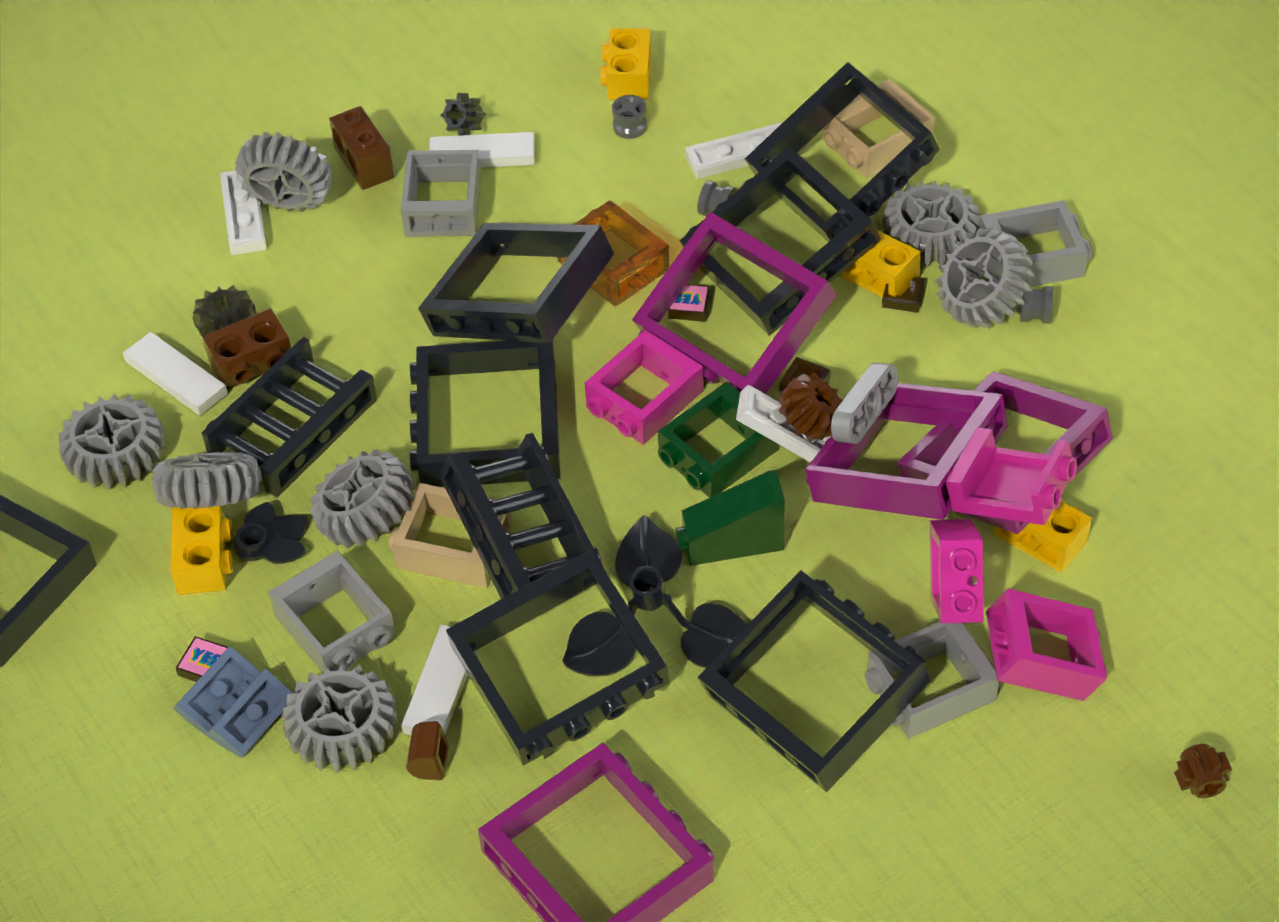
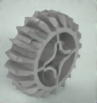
[235,132,332,212]
[882,180,980,267]
[935,228,1035,329]
[59,393,165,489]
[310,449,415,548]
[152,451,261,509]
[282,662,397,773]

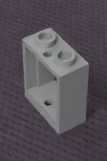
[401,150,481,237]
[980,200,1091,287]
[269,551,396,673]
[864,622,999,739]

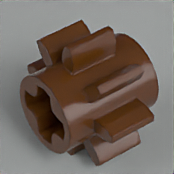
[1174,744,1232,799]

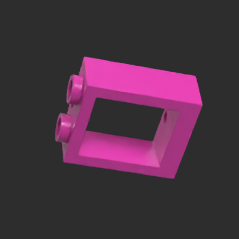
[585,330,704,445]
[930,519,984,623]
[986,588,1107,701]

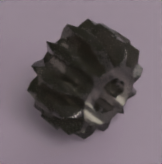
[192,285,257,337]

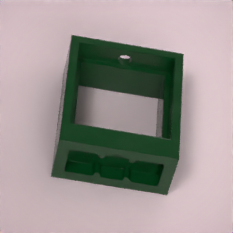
[658,382,779,498]

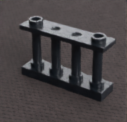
[202,337,377,498]
[439,433,603,599]

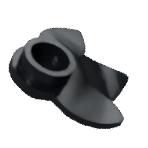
[233,502,307,564]

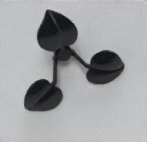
[562,515,747,677]

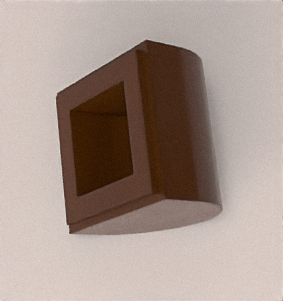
[406,721,449,780]

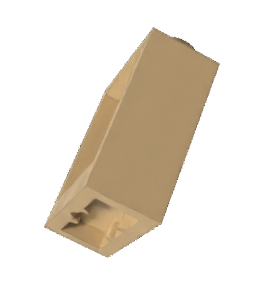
[823,79,935,179]
[389,483,512,588]

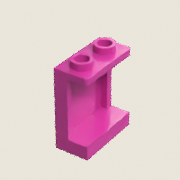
[945,427,1077,525]

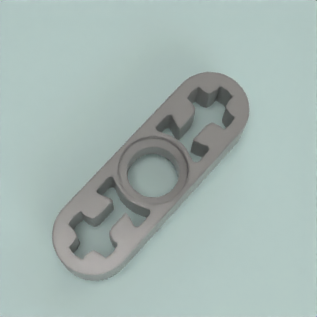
[831,362,898,444]

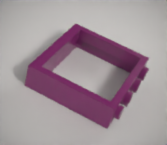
[632,212,837,394]
[897,371,1113,534]
[805,383,1008,520]
[478,742,715,922]

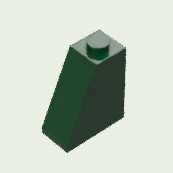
[676,470,785,566]

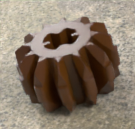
[778,373,843,442]

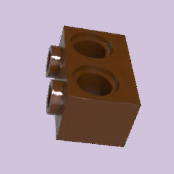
[329,106,394,190]
[202,308,291,389]

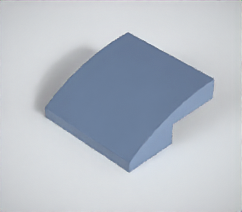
[173,646,293,758]

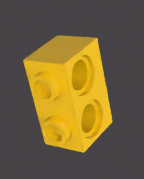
[600,28,651,100]
[839,229,920,298]
[993,501,1092,573]
[170,506,233,595]

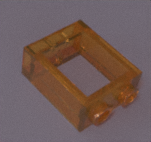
[557,200,669,307]

